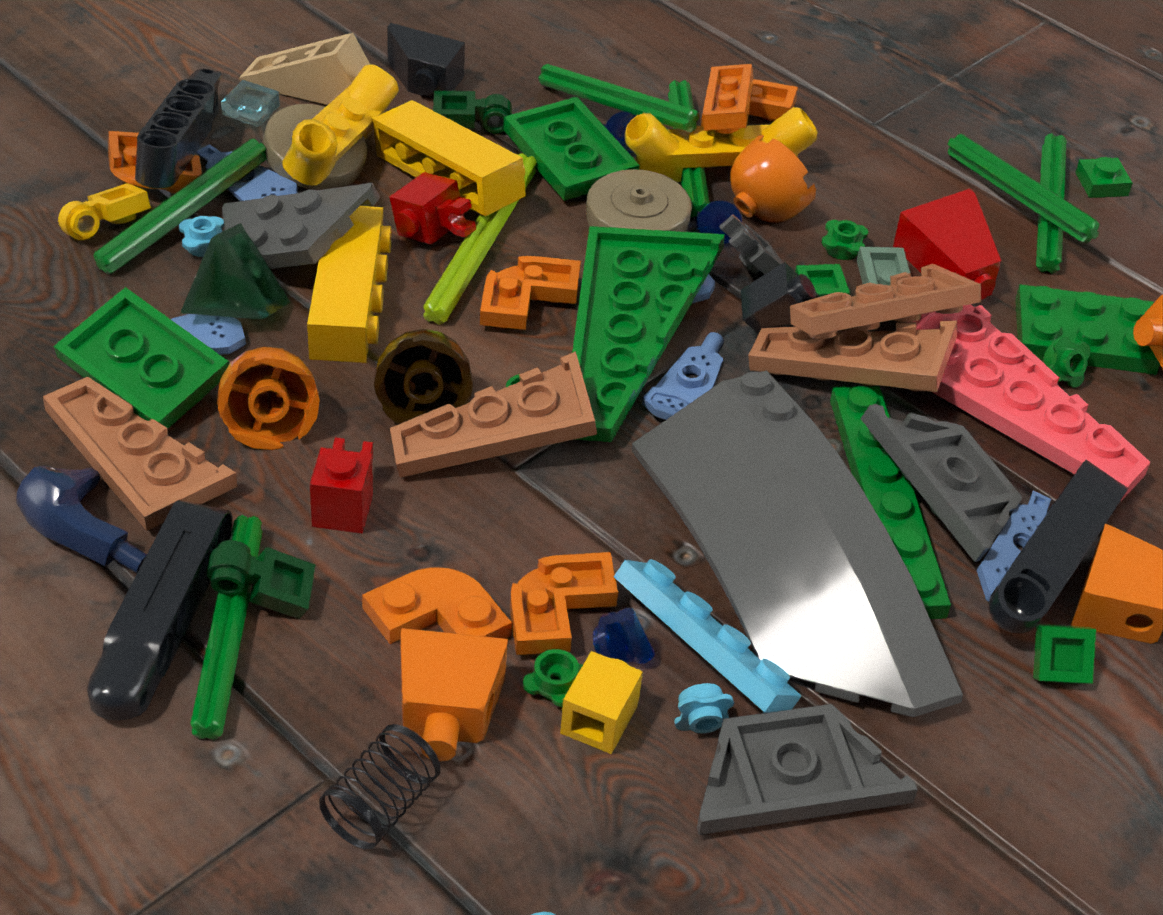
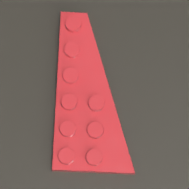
[913,304,1150,501]

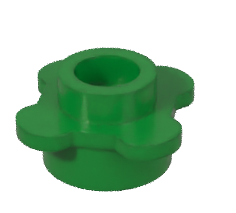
[821,220,868,260]
[1043,337,1090,388]
[523,649,583,707]

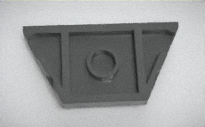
[222,183,380,273]
[861,404,1023,562]
[697,704,918,835]

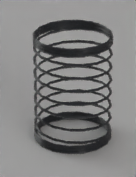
[319,724,441,849]

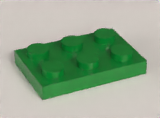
[504,97,640,201]
[1015,284,1160,375]
[53,287,229,429]

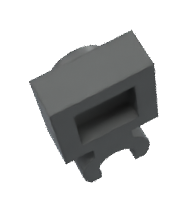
[719,214,783,275]

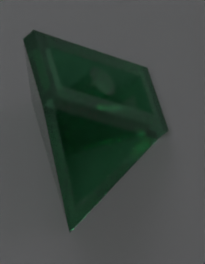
[180,223,291,320]

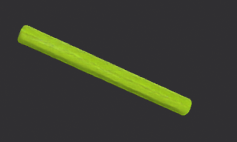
[423,153,537,325]

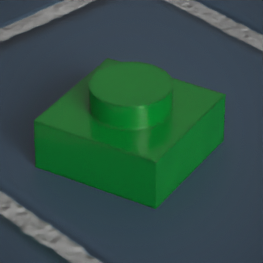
[1075,157,1133,198]
[795,264,850,297]
[1033,624,1096,684]

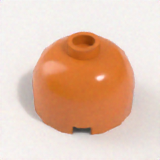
[730,135,816,223]
[217,347,320,450]

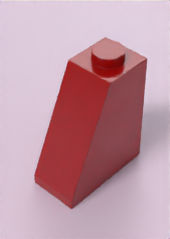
[893,189,1001,300]

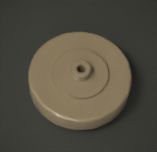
[262,104,368,190]
[586,169,692,232]

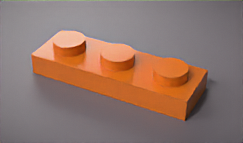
[702,64,753,134]

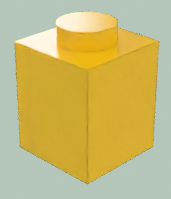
[560,651,643,754]

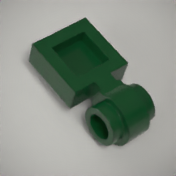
[433,91,512,133]
[207,540,316,619]

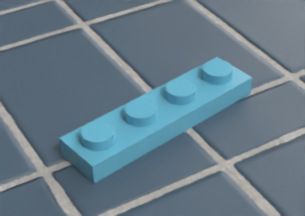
[614,559,802,713]

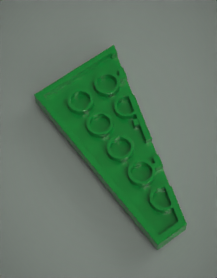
[572,226,725,442]

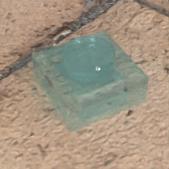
[221,80,280,127]

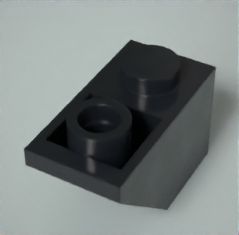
[741,262,840,334]

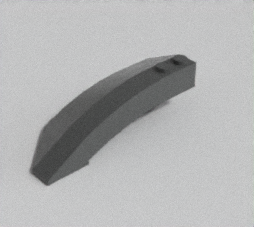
[632,370,963,717]

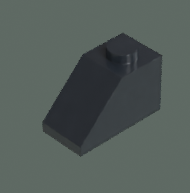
[387,23,465,99]

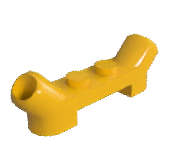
[282,64,399,185]
[624,107,818,182]

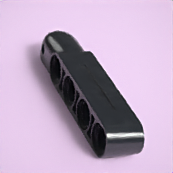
[135,68,222,189]
[988,459,1128,634]
[87,500,233,721]

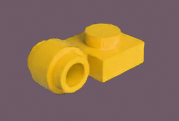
[58,183,151,240]

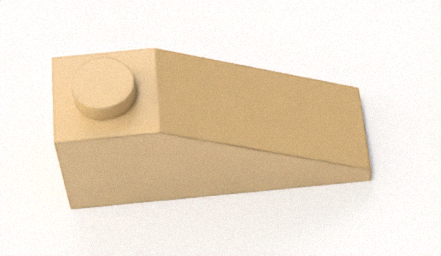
[239,33,370,105]

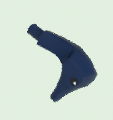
[16,466,147,573]

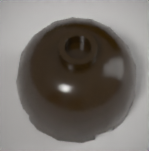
[374,329,473,424]

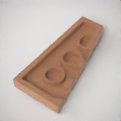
[790,264,981,339]
[748,320,957,392]
[390,351,597,478]
[43,377,237,531]

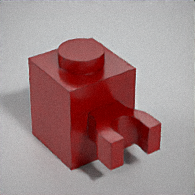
[389,172,476,244]
[309,437,374,534]

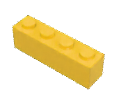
[372,100,526,216]
[307,206,392,363]

